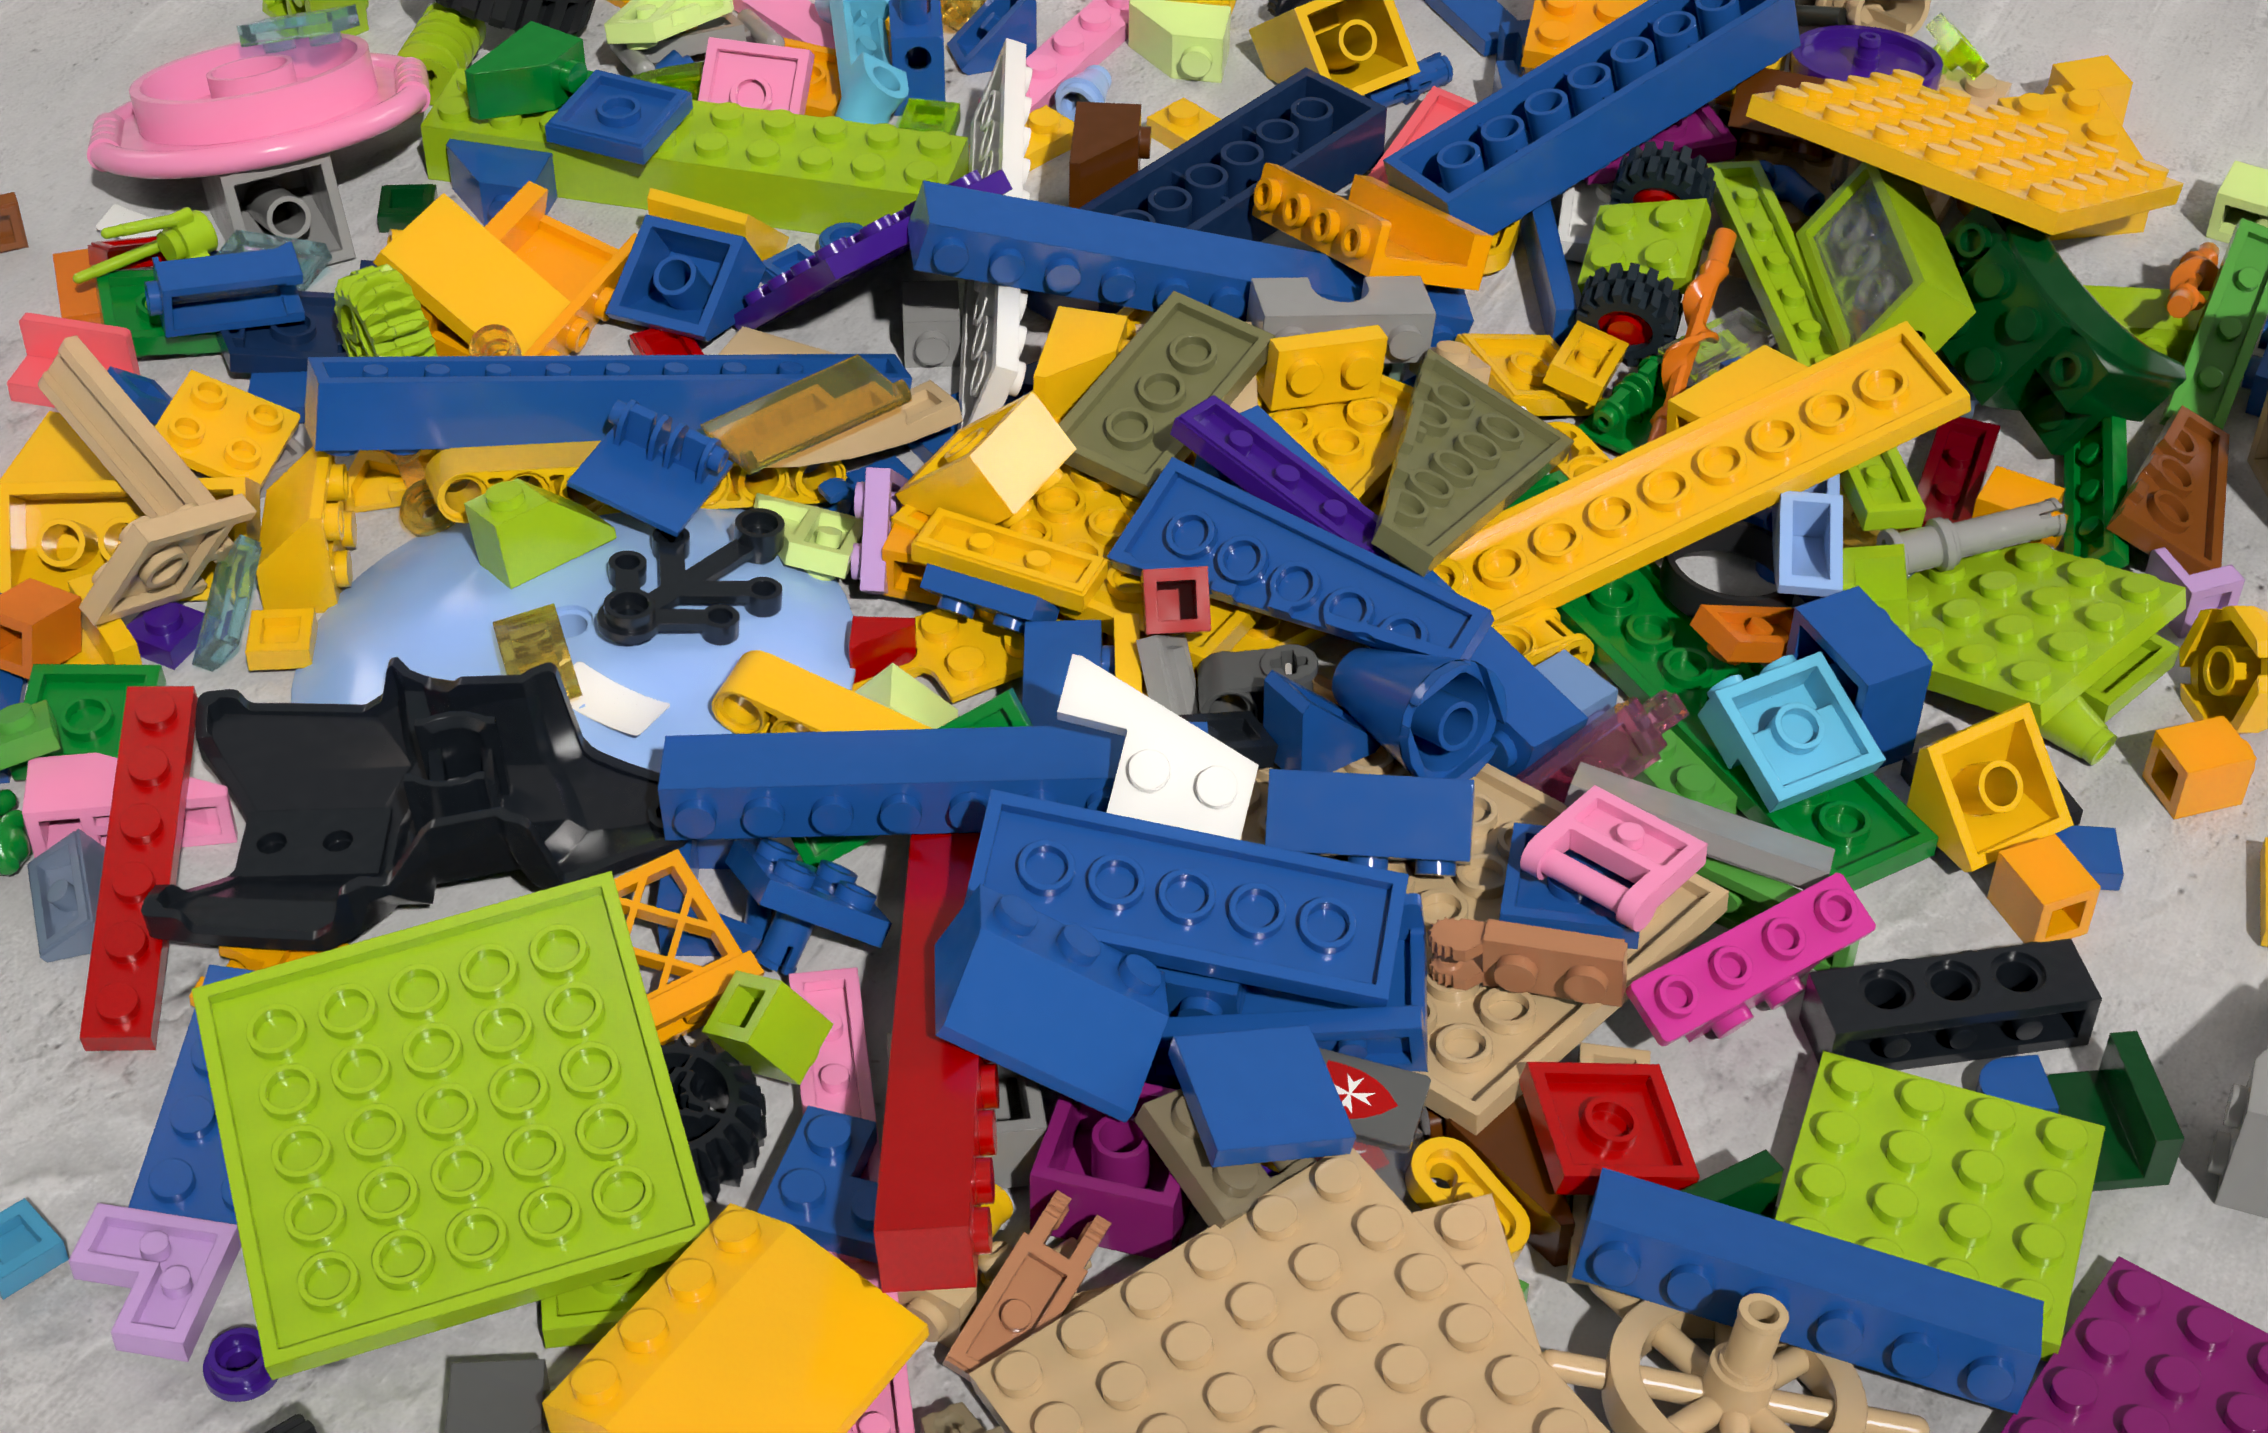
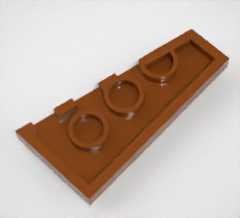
[2106,405,2230,575]

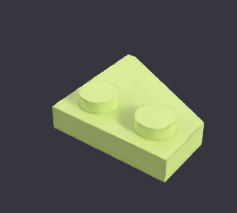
[754,493,863,581]

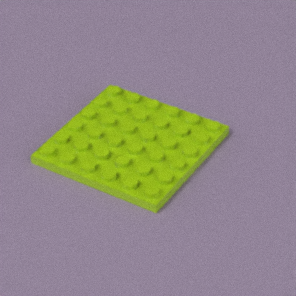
[192,871,711,1380]

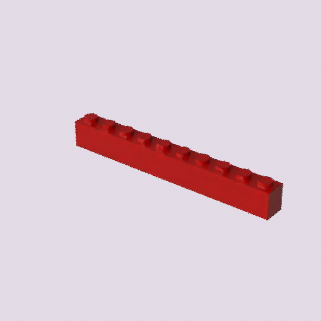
[873,833,1000,1293]

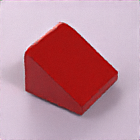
[849,616,917,684]

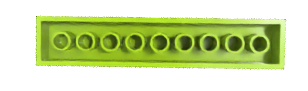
[420,68,969,234]

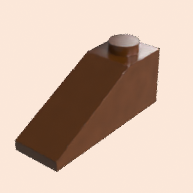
[1420,1094,1575,1267]

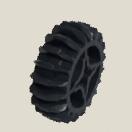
[661,1034,767,1202]

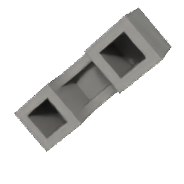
[1246,276,1436,364]

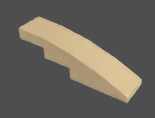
[713,380,963,468]

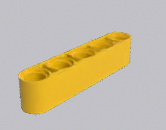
[712,650,933,734]

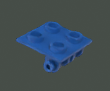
[567,399,734,537]

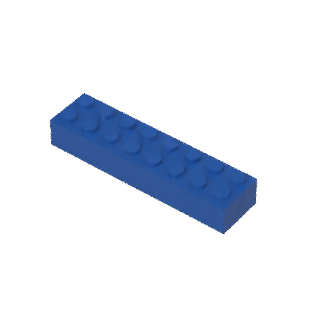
[1383,0,1801,235]

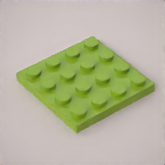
[1906,542,2186,727]
[1775,1051,2105,1362]

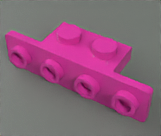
[1626,873,1876,1046]

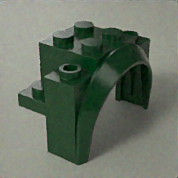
[1940,206,2186,456]

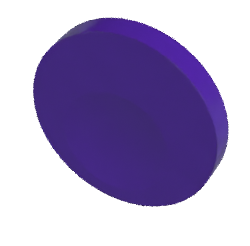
[1789,25,1943,91]

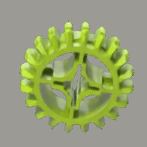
[334,264,438,357]

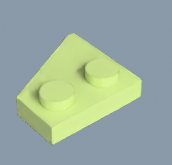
[604,0,734,50]

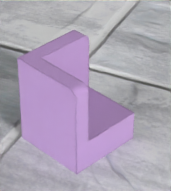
[2145,547,2245,639]

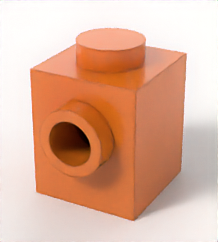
[0,578,82,679]

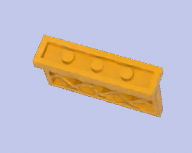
[614,849,764,1045]

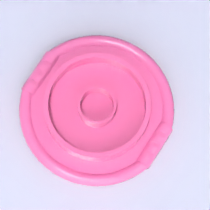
[87,33,431,179]

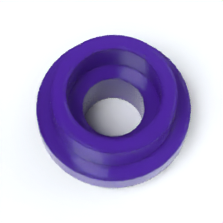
[203,1327,278,1402]

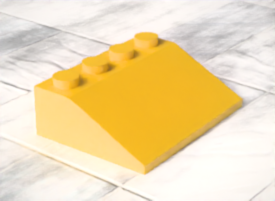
[542,1203,930,1433]

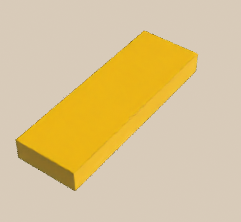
[911,508,1108,613]

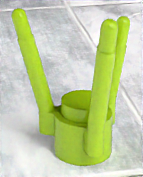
[73,207,218,308]

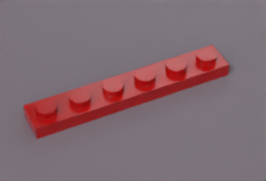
[79,686,198,1051]

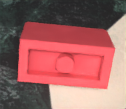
[7,312,141,408]

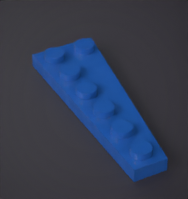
[1107,457,1494,660]

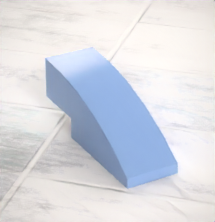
[1772,474,1843,597]

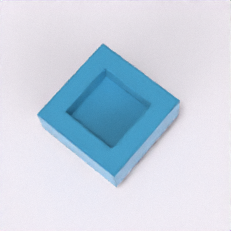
[0,1198,69,1300]

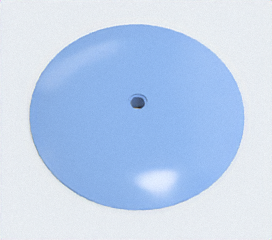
[291,508,856,773]

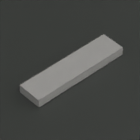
[1564,762,1835,890]

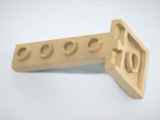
[38,335,257,626]

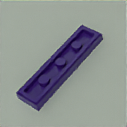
[1170,395,1386,556]

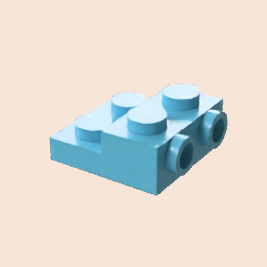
[1698,651,1886,813]

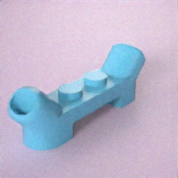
[815,0,909,125]

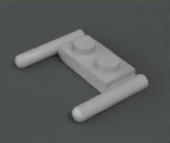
[610,9,785,81]

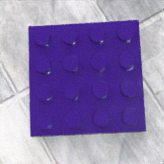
[734,169,1013,331]

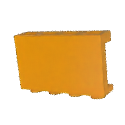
[1252,163,1493,291]
[421,181,637,356]

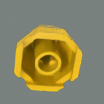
[2179,606,2268,734]

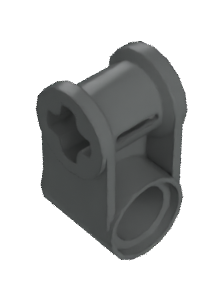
[1196,644,1318,726]

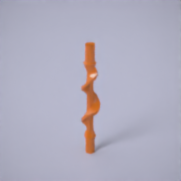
[1647,228,1737,443]
[2167,242,2220,318]

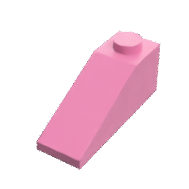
[22,753,238,858]

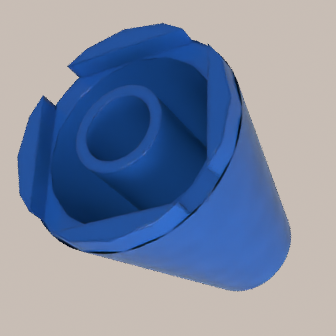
[1332,648,1508,780]

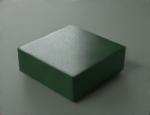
[377,184,438,233]

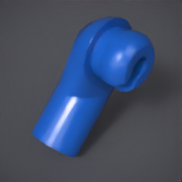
[1758,160,1825,216]

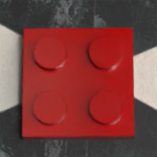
[1519,1062,1700,1195]

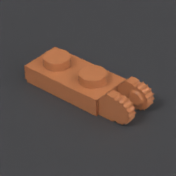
[1428,917,1628,1007]
[943,1190,1111,1383]

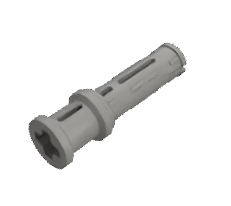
[1876,497,2066,577]

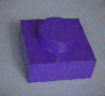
[126,602,213,670]

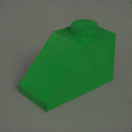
[465,21,588,120]

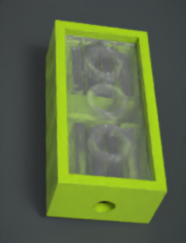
[1796,162,1976,353]

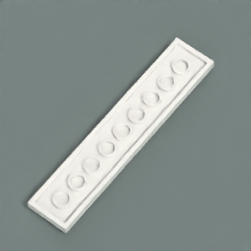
[958,38,1033,430]

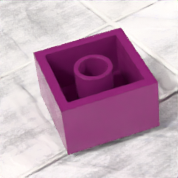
[1030,1083,1192,1259]

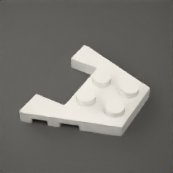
[1057,654,1259,840]

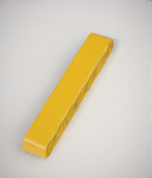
[425,435,847,523]

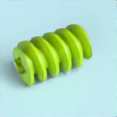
[397,1,486,105]

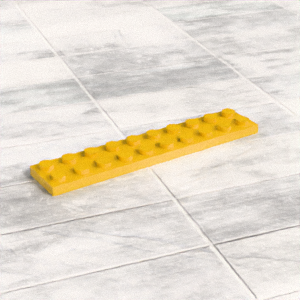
[1447,321,1971,624]

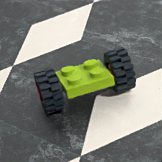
[1575,141,1716,367]

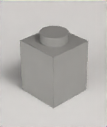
[902,280,961,368]

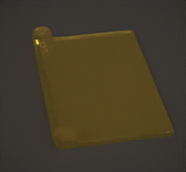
[700,354,912,474]

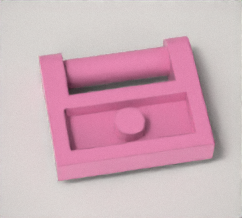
[1520,785,1708,932]

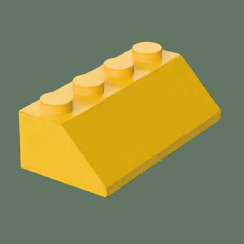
[0,477,261,602]

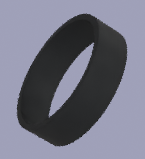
[1659,520,1794,618]

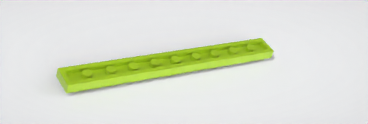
[1706,161,1926,531]

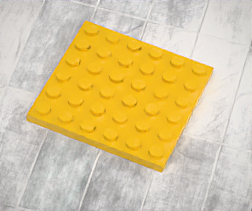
[1746,69,2184,235]

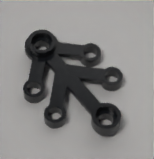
[597,508,785,646]

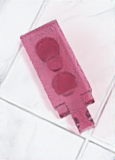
[1515,689,1690,803]

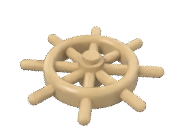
[1542,1283,1930,1433]

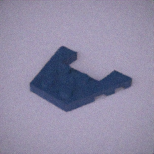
[209,250,377,373]

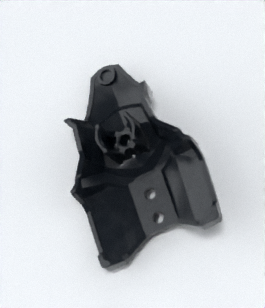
[141,657,689,951]

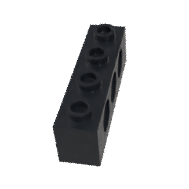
[1799,938,2102,1071]

